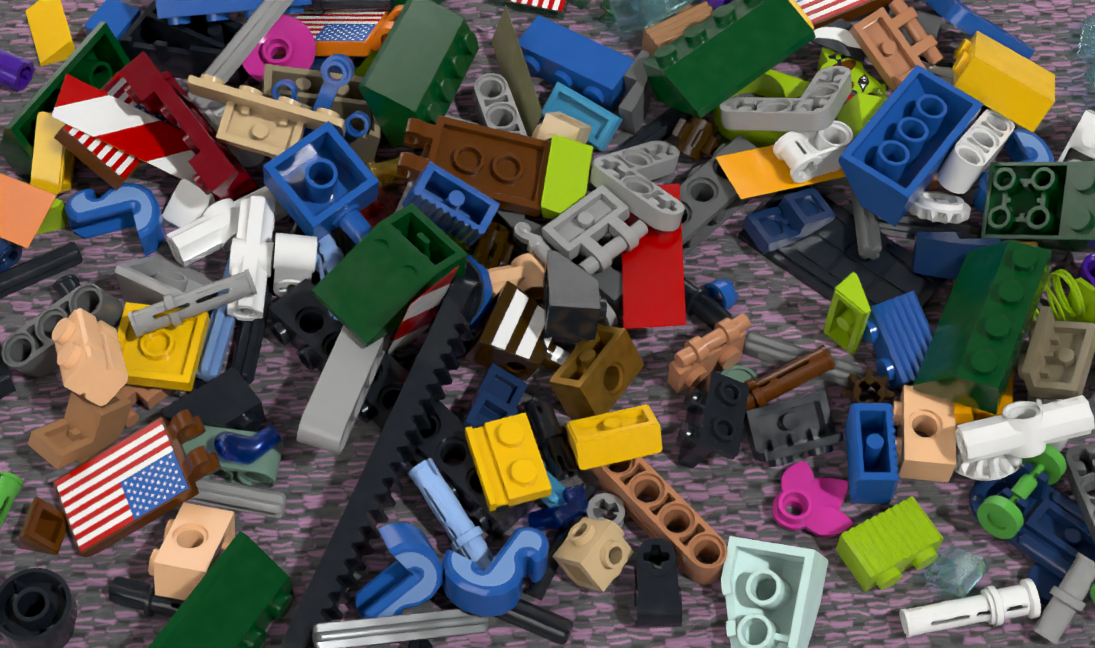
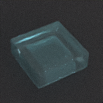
[924,545,989,598]

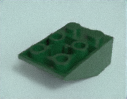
[981,161,1095,252]
[312,203,468,347]

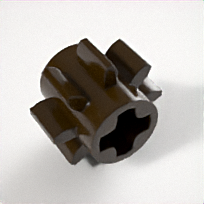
[672,116,722,160]
[464,221,517,269]
[840,368,895,414]

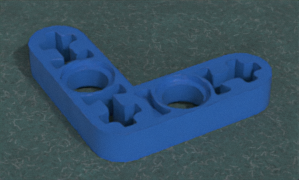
[924,0,1036,60]

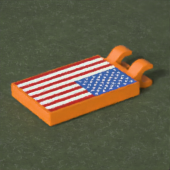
[275,5,404,56]

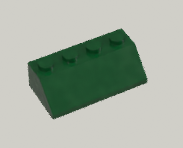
[358,0,479,148]
[642,0,816,119]
[0,21,130,180]
[913,240,1051,415]
[148,531,294,648]

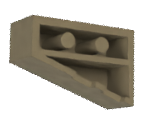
[260,64,380,167]

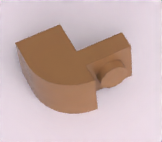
[28,391,132,469]

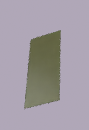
[491,6,543,137]

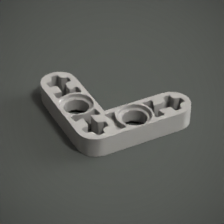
[720,66,852,132]
[589,141,685,231]

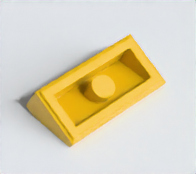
[25,0,75,66]
[30,112,75,194]
[566,404,663,470]

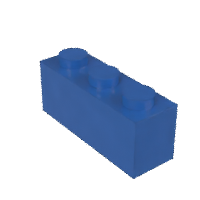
[518,15,634,111]

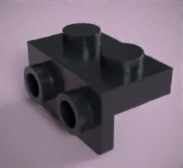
[676,371,749,468]
[744,390,845,467]

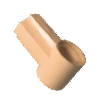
[486,253,545,302]

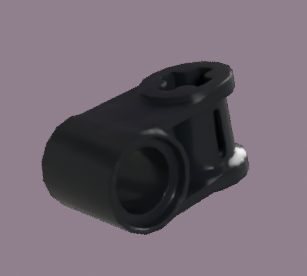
[634,538,682,628]

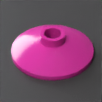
[242,15,316,83]

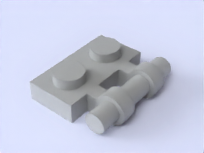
[542,185,649,275]

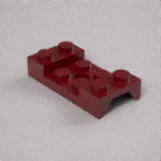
[119,51,260,201]

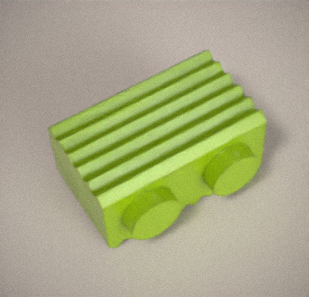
[835,496,944,592]

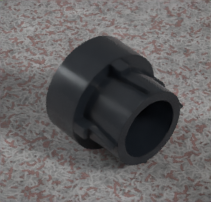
[0,568,77,648]

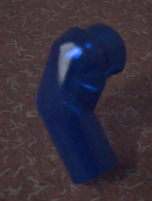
[213,425,282,465]
[528,486,589,532]

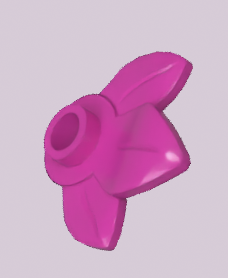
[772,461,853,537]

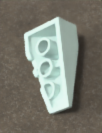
[721,536,828,648]

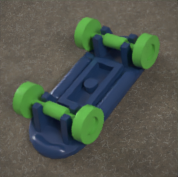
[969,444,1095,604]

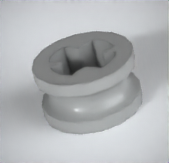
[586,493,625,528]

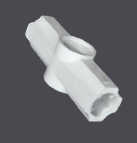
[166,186,288,267]
[227,196,276,321]
[955,395,1095,464]

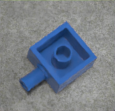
[263,121,379,245]

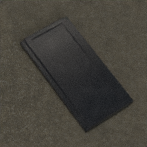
[738,185,948,310]

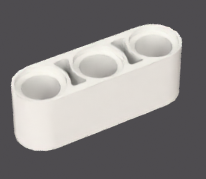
[937,109,1015,194]

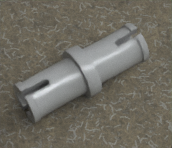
[1031,552,1095,645]

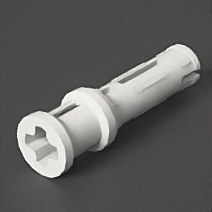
[899,578,1041,638]

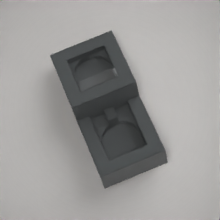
[618,50,652,135]

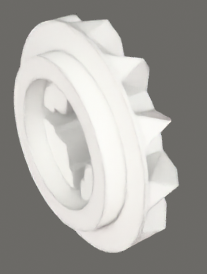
[908,191,971,224]
[954,448,1022,481]

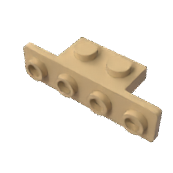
[186,74,346,158]

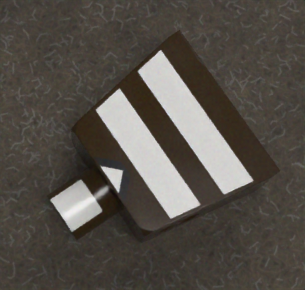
[464,280,570,381]

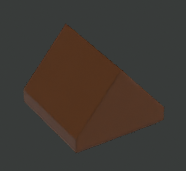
[19,497,69,555]

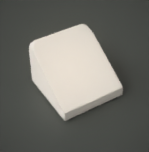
[162,178,215,229]

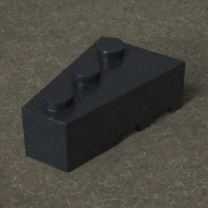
[120,0,250,85]

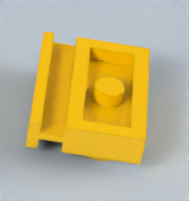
[465,412,552,512]

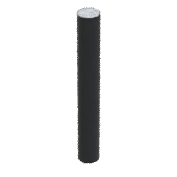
[526,483,596,601]

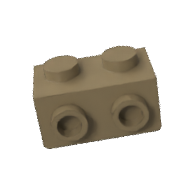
[1018,306,1095,400]

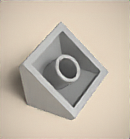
[115,254,218,312]

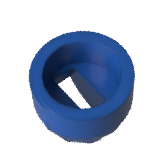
[704,279,738,310]

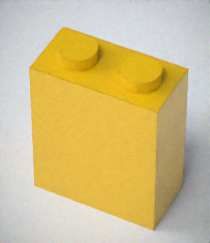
[951,31,1055,132]

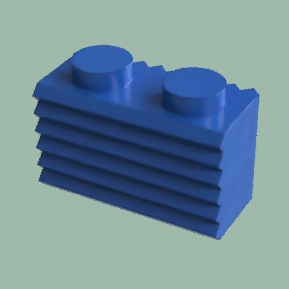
[402,161,500,247]
[863,291,933,389]
[845,403,900,504]

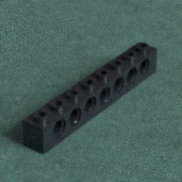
[269,278,535,539]

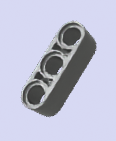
[1,283,123,378]

